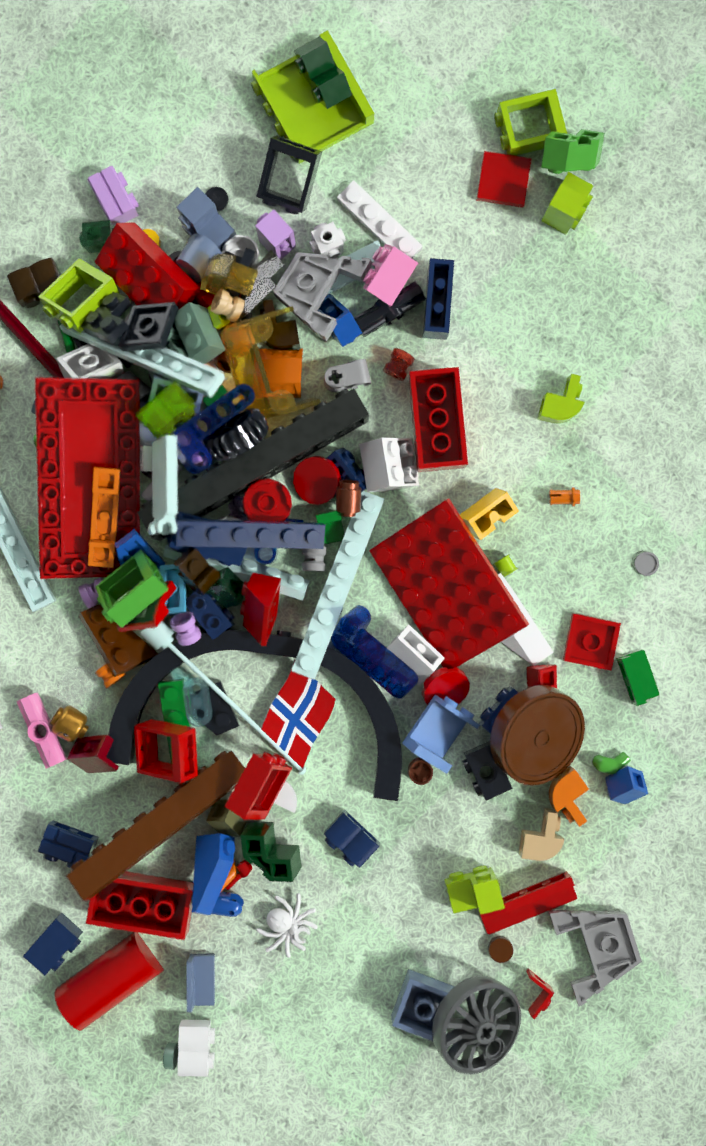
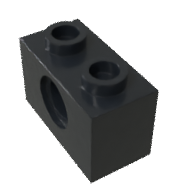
[462,741,513,801]

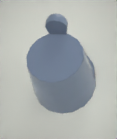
[175,234,223,283]

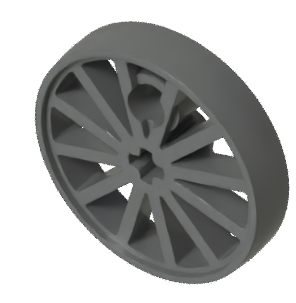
[432,976,521,1074]

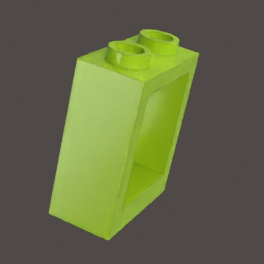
[494,89,567,156]
[38,258,120,333]

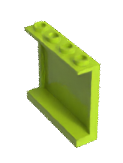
[251,30,375,164]

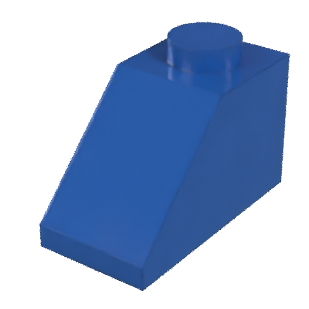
[317,294,362,347]

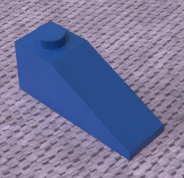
[192,833,235,915]

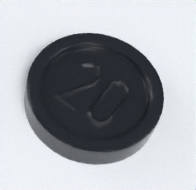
[206,187,229,211]

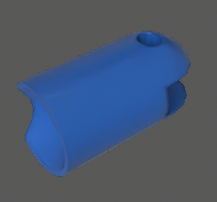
[211,891,244,917]

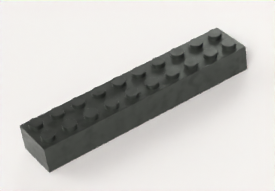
[137,388,369,541]

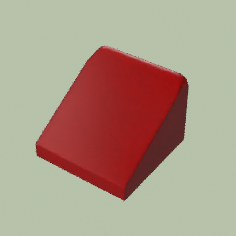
[526,664,557,689]

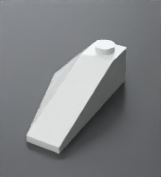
[497,573,553,666]

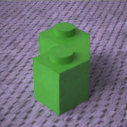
[541,129,605,174]

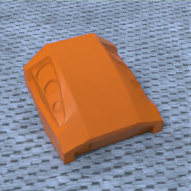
[253,348,303,399]

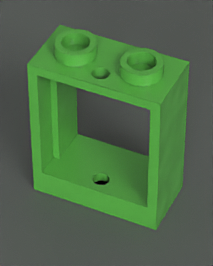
[95,550,169,628]

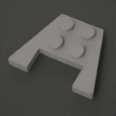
[273,252,372,342]
[548,910,642,1006]

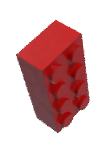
[95,222,201,310]
[408,367,468,472]
[86,871,193,940]

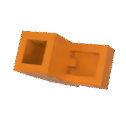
[549,766,589,827]

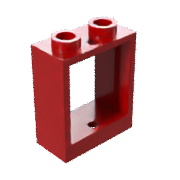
[134,719,198,783]
[225,752,292,820]

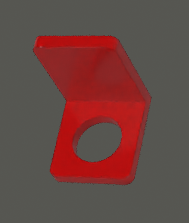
[526,968,555,1019]

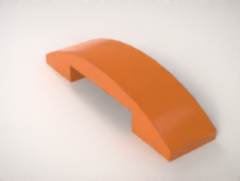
[88,467,120,568]

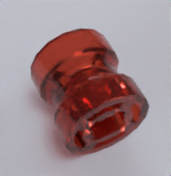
[383,348,415,381]

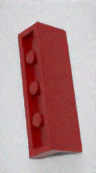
[477,871,578,935]

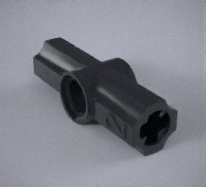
[354,281,426,337]

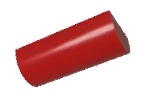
[55,932,164,1031]

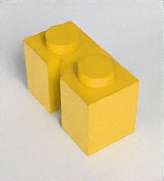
[460,488,519,540]

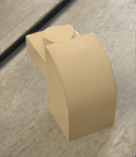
[518,808,564,861]

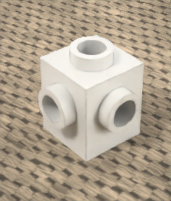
[309,222,346,258]

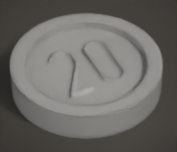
[634,552,659,576]

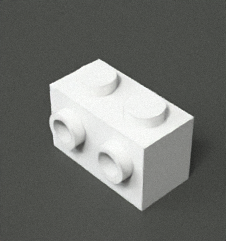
[383,625,444,686]

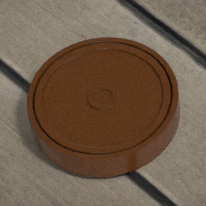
[490,685,585,785]

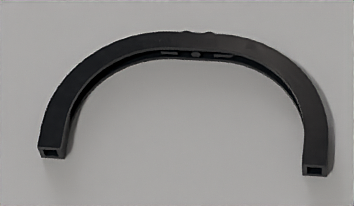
[106,630,402,801]

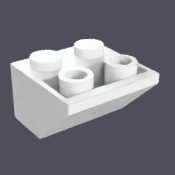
[359,438,419,492]

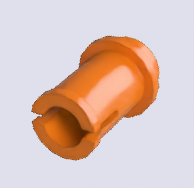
[549,487,580,507]

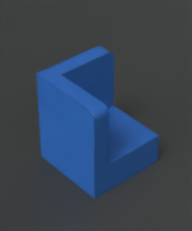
[605,766,648,804]

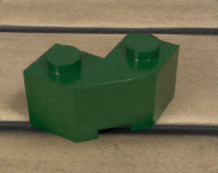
[294,37,352,109]
[240,821,302,882]

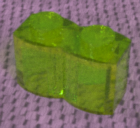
[136,380,196,439]

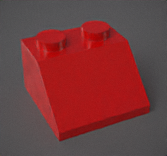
[240,572,281,646]

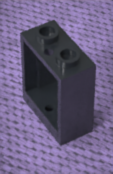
[256,135,323,215]

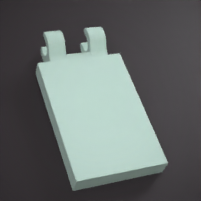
[148,435,177,535]

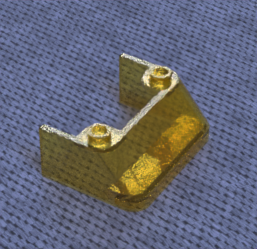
[220,306,321,419]

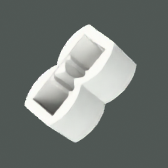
[178,1020,215,1077]

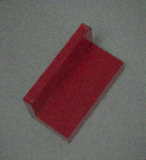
[67,734,119,773]

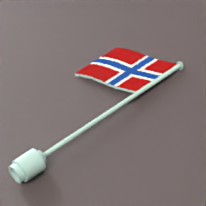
[140,621,336,775]

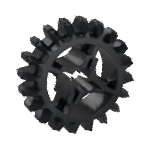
[203,408,269,461]

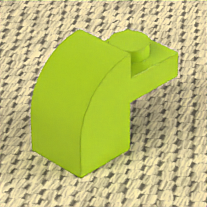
[537,374,585,424]

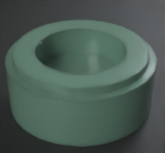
[163,1042,178,1070]

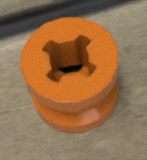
[95,664,127,689]

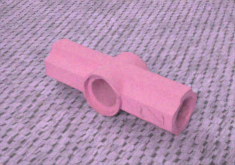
[16,692,67,769]

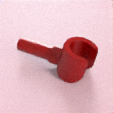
[225,860,252,890]

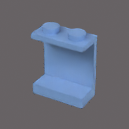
[402,695,480,774]

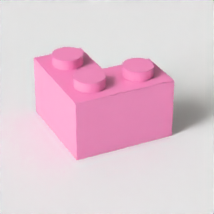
[363,244,418,306]

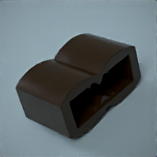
[7,257,61,308]

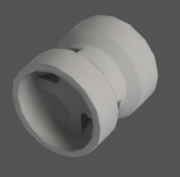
[302,547,326,571]

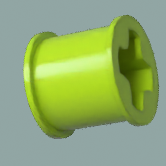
[493,554,518,577]

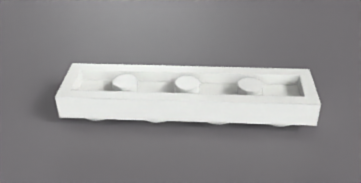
[337,180,423,258]

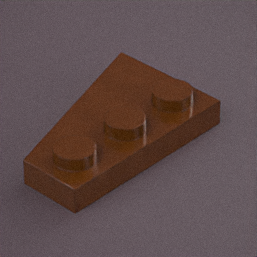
[78,604,158,677]

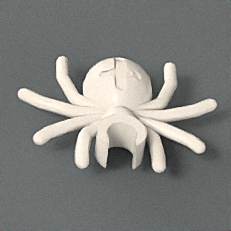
[256,893,318,958]

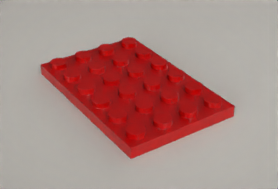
[369,498,529,669]

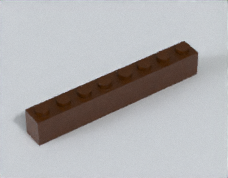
[66,750,245,901]

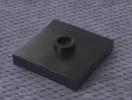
[118,302,178,351]

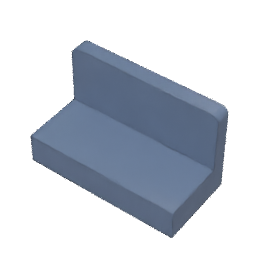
[187,954,215,1012]

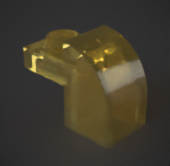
[200,254,259,297]

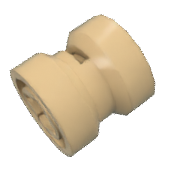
[210,289,245,322]

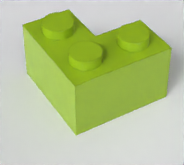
[541,172,594,235]
[444,865,505,915]

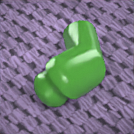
[592,752,631,774]

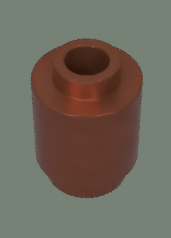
[336,480,361,517]

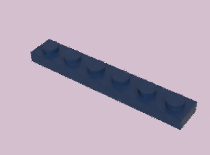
[174,519,326,549]

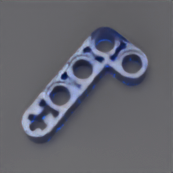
[171,384,255,474]
[331,605,419,699]

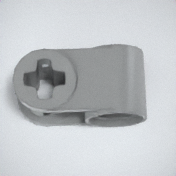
[324,359,372,392]

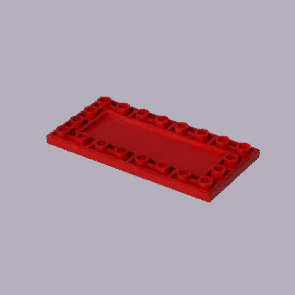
[35,377,140,579]

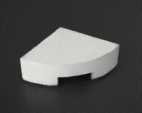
[274,781,297,813]

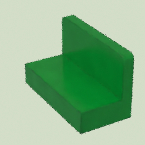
[616,650,659,706]

